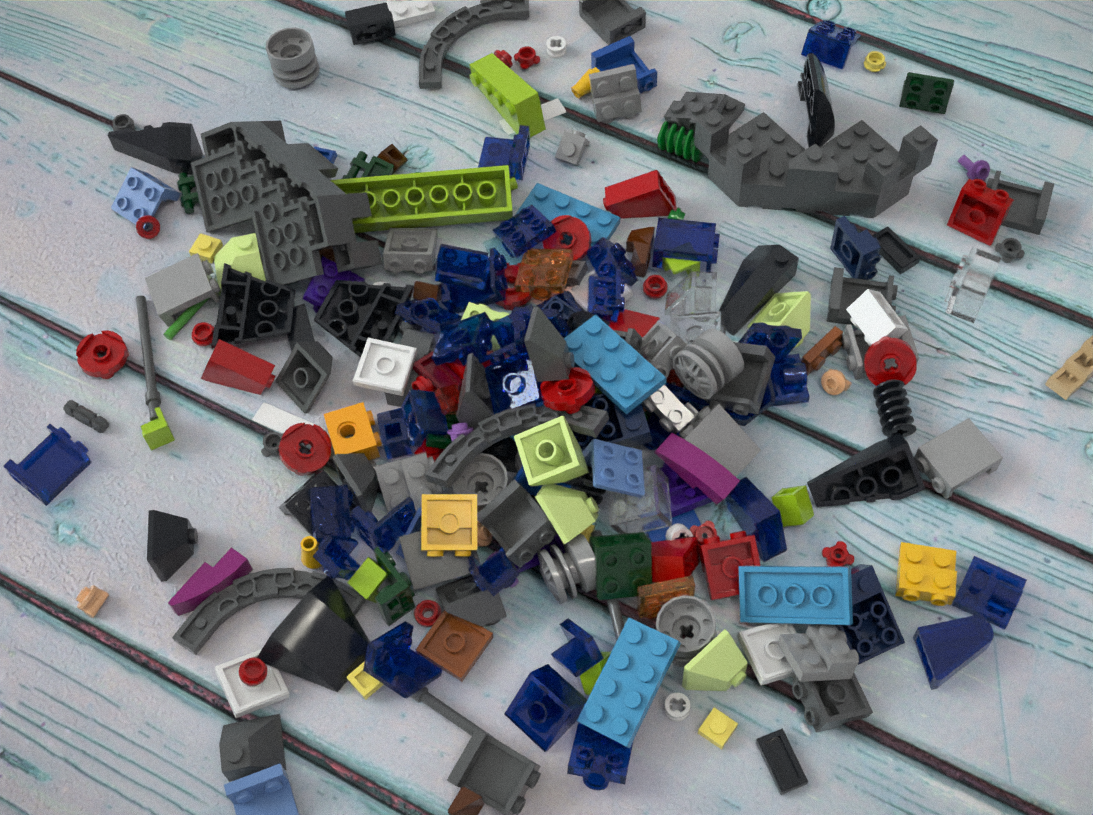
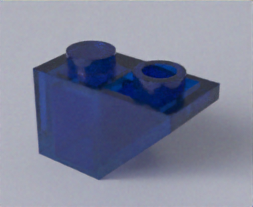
[377,408,412,460]

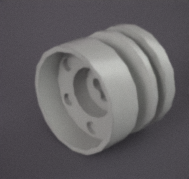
[265,27,320,88]
[673,328,744,399]
[452,453,509,520]
[537,533,596,604]
[656,595,717,667]

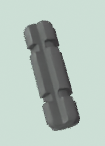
[63,400,109,433]

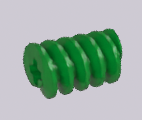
[657,120,704,163]

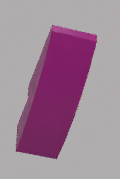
[654,433,740,505]
[168,547,253,616]

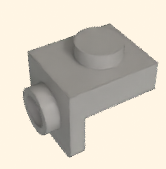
[555,130,590,166]

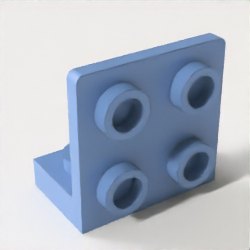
[111,167,181,230]
[582,439,645,498]
[224,764,299,815]

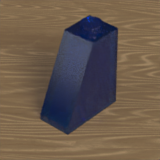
[725,477,787,562]
[913,614,994,690]

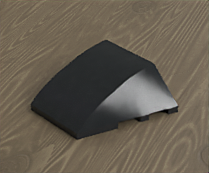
[797,53,835,148]
[212,263,296,348]
[314,280,414,358]
[257,575,375,692]

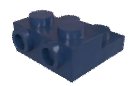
[830,216,882,280]

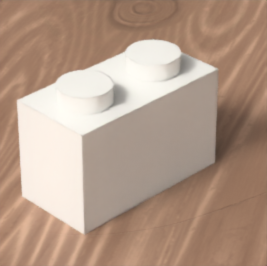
[846,289,908,346]

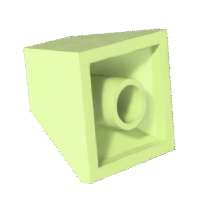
[214,233,266,296]
[747,291,811,348]
[514,416,589,486]
[535,484,599,544]
[682,629,748,691]

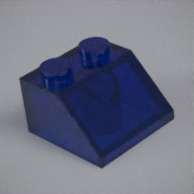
[504,664,587,752]

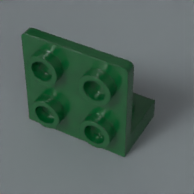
[899,72,954,114]
[590,532,652,600]
[373,547,415,626]

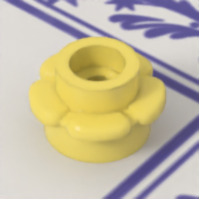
[863,51,886,72]

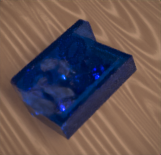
[586,237,638,287]
[435,244,488,290]
[587,269,625,322]
[313,535,361,580]
[468,548,519,596]

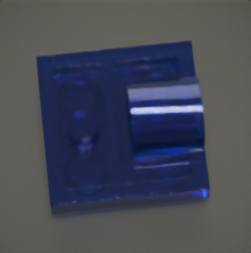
[492,204,557,258]
[395,297,462,334]
[738,322,802,362]
[760,353,810,408]
[952,556,1027,630]
[567,723,634,791]

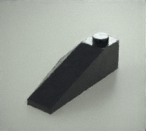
[108,122,203,175]
[714,244,799,336]
[807,433,925,507]

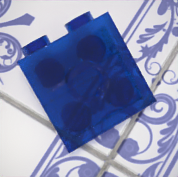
[431,312,497,366]
[485,349,543,415]

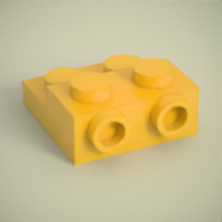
[421,494,477,557]
[895,542,957,606]

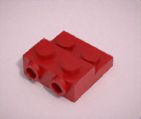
[947,179,1014,246]
[697,531,761,600]

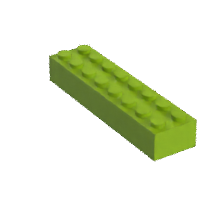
[330,165,513,233]

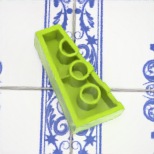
[469,53,546,141]

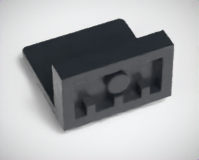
[345,2,396,45]
[279,470,358,544]

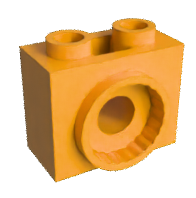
[323,402,382,460]

